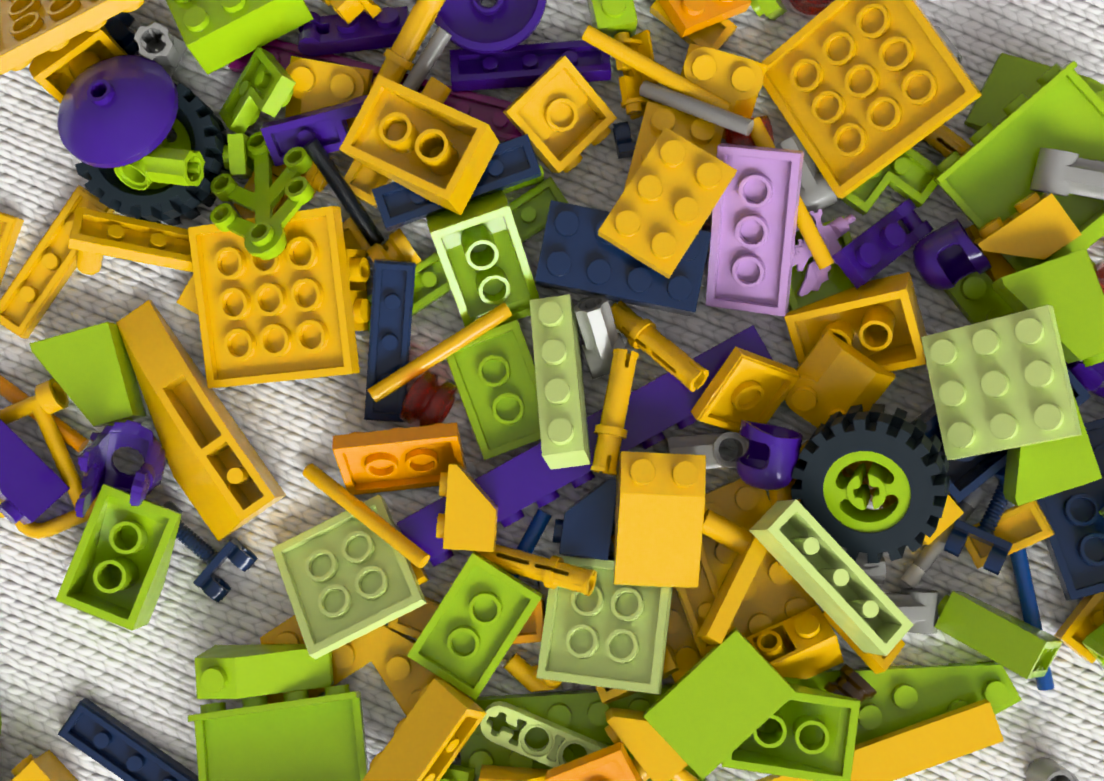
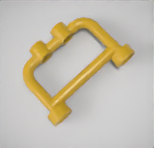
[0,378,100,539]

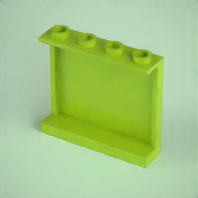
[933,61,1104,272]
[188,684,368,781]

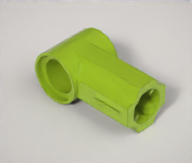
[114,143,205,190]

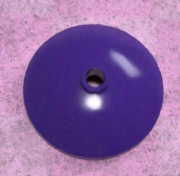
[434,0,547,53]
[57,55,179,168]

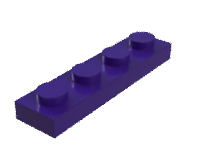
[450,40,611,92]

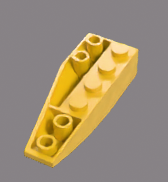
[116,300,286,542]

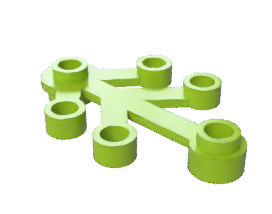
[210,131,314,260]

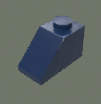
[552,477,616,560]

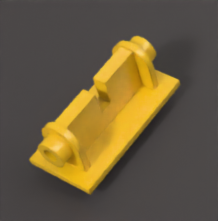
[614,30,661,120]

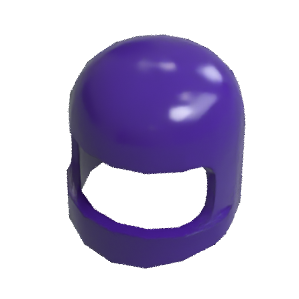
[913,218,992,290]
[736,419,803,490]

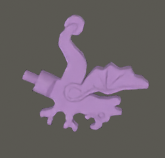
[792,209,856,296]

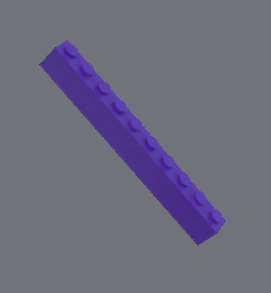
[397,325,773,567]

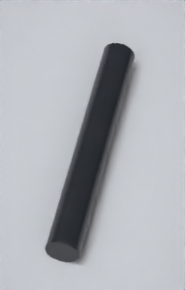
[303,138,384,246]

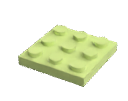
[921,305,1082,460]
[272,494,427,659]
[536,555,673,695]

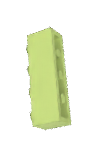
[529,294,591,469]
[749,499,914,656]

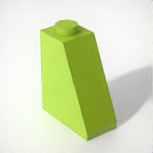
[992,248,1104,367]
[30,322,146,427]
[1003,387,1102,506]
[934,591,1063,679]

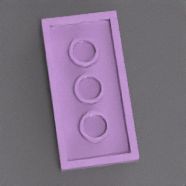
[705,143,804,317]

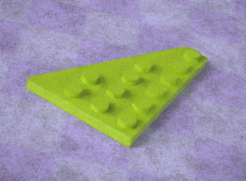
[783,661,1022,745]

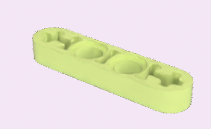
[480,701,608,768]

